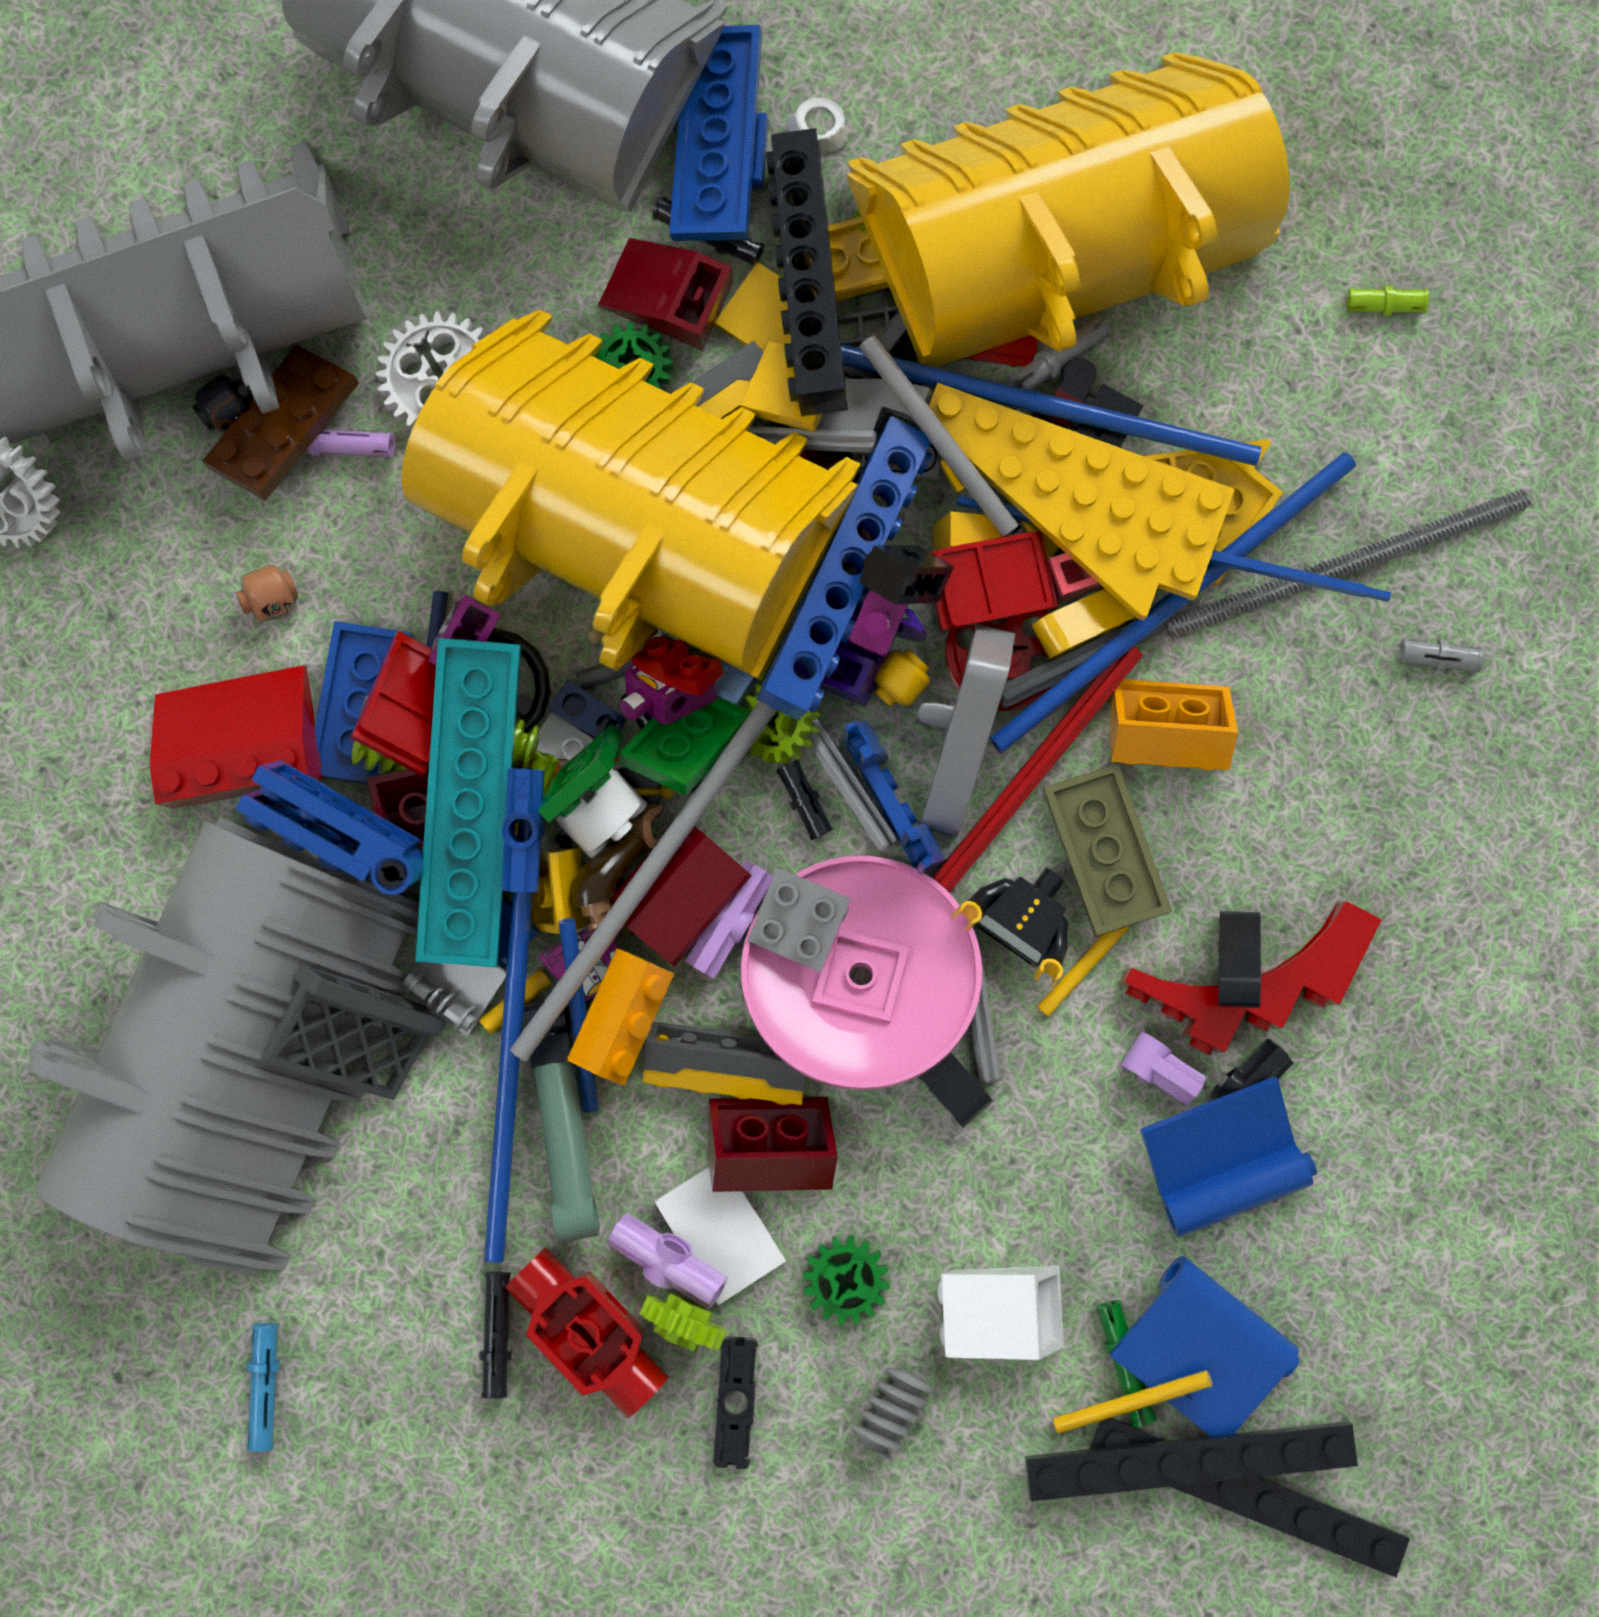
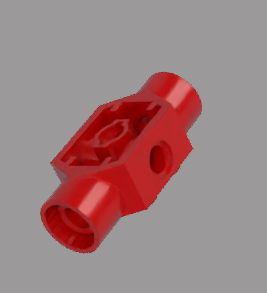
[505,1247,669,1419]

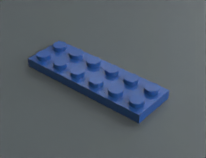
[669,25,762,241]

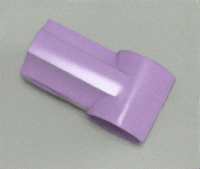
[1120,1032,1207,1106]

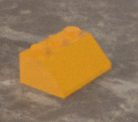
[1109,679,1238,770]
[567,948,674,1086]

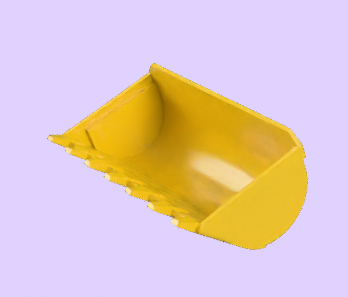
[846,52,1290,367]
[401,309,860,681]

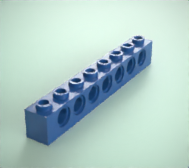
[756,416,932,721]

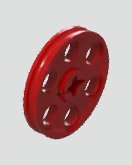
[945,610,1050,711]

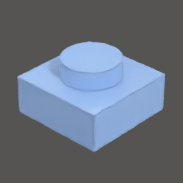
[717,661,758,707]

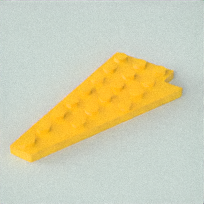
[929,383,1235,621]

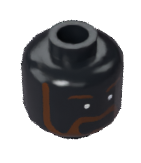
[192,375,253,433]

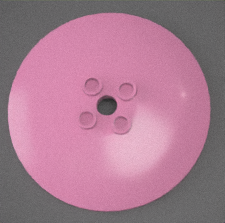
[741,856,982,1090]

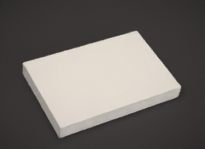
[654,1166,786,1305]

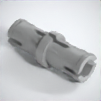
[1398,638,1484,673]

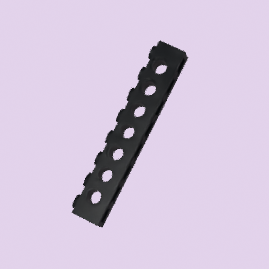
[766,128,848,417]

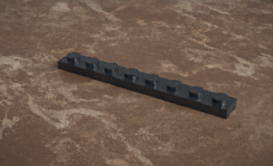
[1089,1418,1410,1578]
[1024,1421,1358,1502]

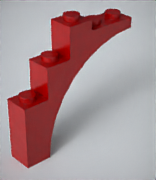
[1119,901,1382,1056]

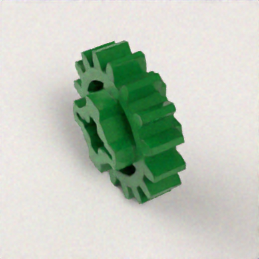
[595,322,673,389]
[802,1234,890,1325]

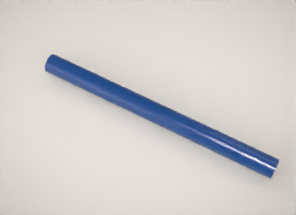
[559,918,599,1113]

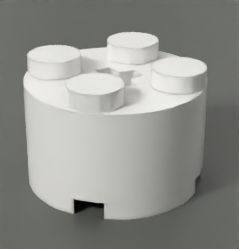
[554,768,647,858]

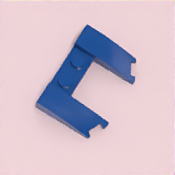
[843,721,946,874]

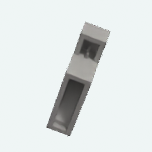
[763,379,933,457]

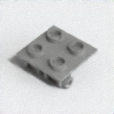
[748,867,851,973]
[403,962,507,1036]

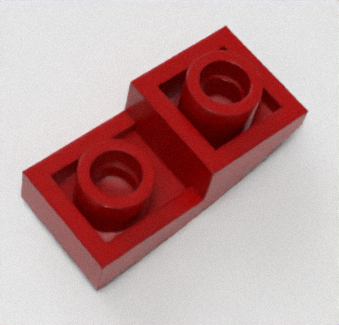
[631,636,724,696]

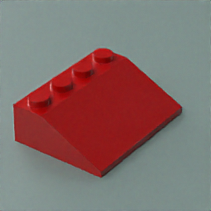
[149,665,324,809]

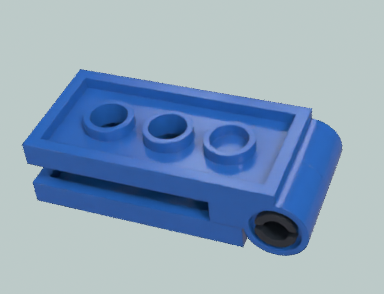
[235,760,423,895]

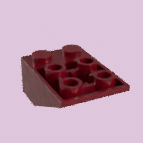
[598,238,734,351]

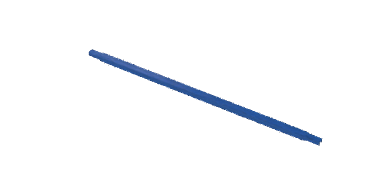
[956,496,1391,602]

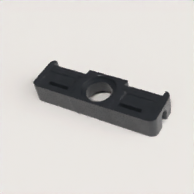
[713,1336,759,1469]

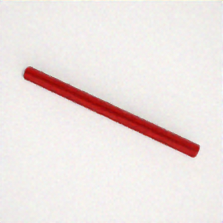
[932,646,1142,893]

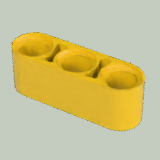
[1032,589,1137,660]

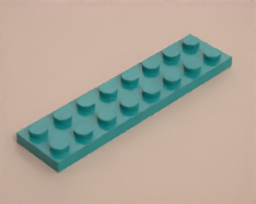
[415,638,521,967]

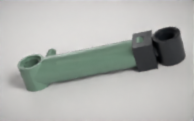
[524,1001,600,1243]

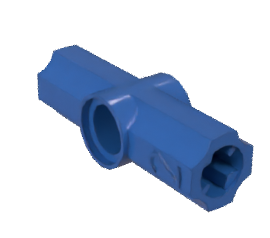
[501,768,545,892]

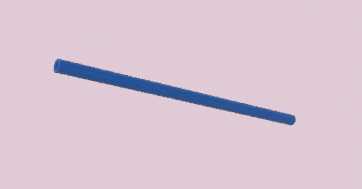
[808,336,1261,466]
[989,452,1356,754]
[484,819,533,1263]

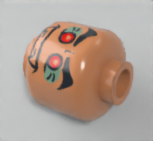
[236,565,298,622]

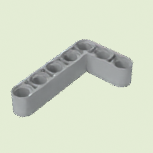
[920,624,1015,837]

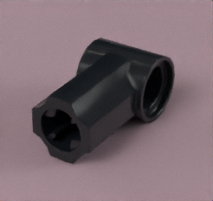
[1212,1039,1294,1098]

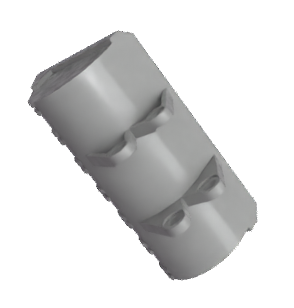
[282,0,727,212]
[0,141,369,462]
[28,817,419,1275]

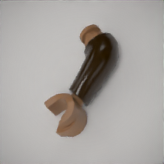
[570,804,664,931]

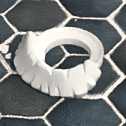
[786,98,850,154]

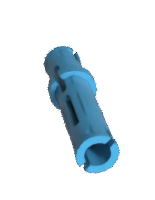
[247,1323,280,1452]

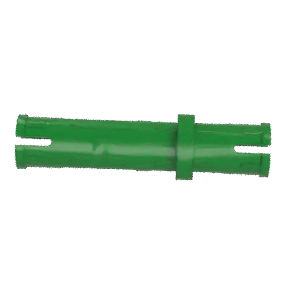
[1096,1300,1157,1427]

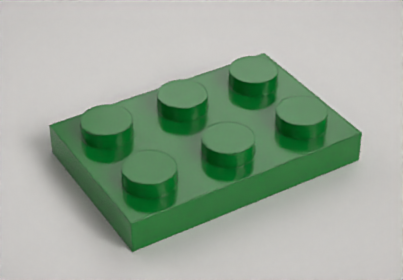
[619,696,751,796]
[538,724,623,823]

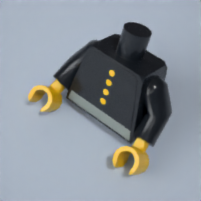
[952,868,1069,988]

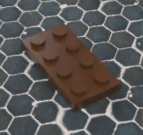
[202,345,359,501]

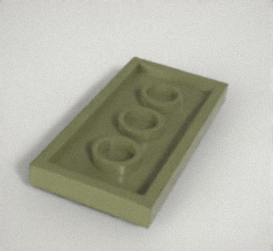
[1042,763,1172,938]

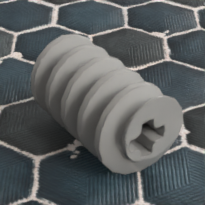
[851,1367,935,1462]

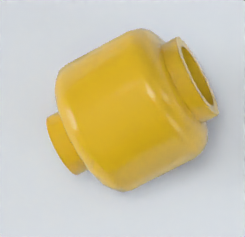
[874,649,930,707]

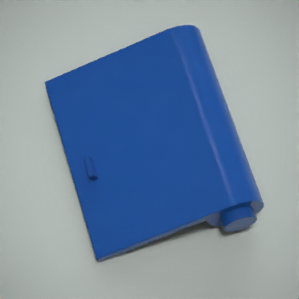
[1140,1076,1317,1238]
[1109,1256,1299,1436]

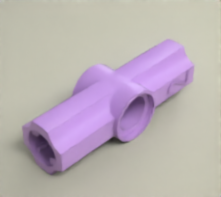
[685,860,773,979]
[608,1212,728,1310]

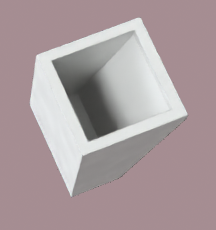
[938,1265,1064,1360]

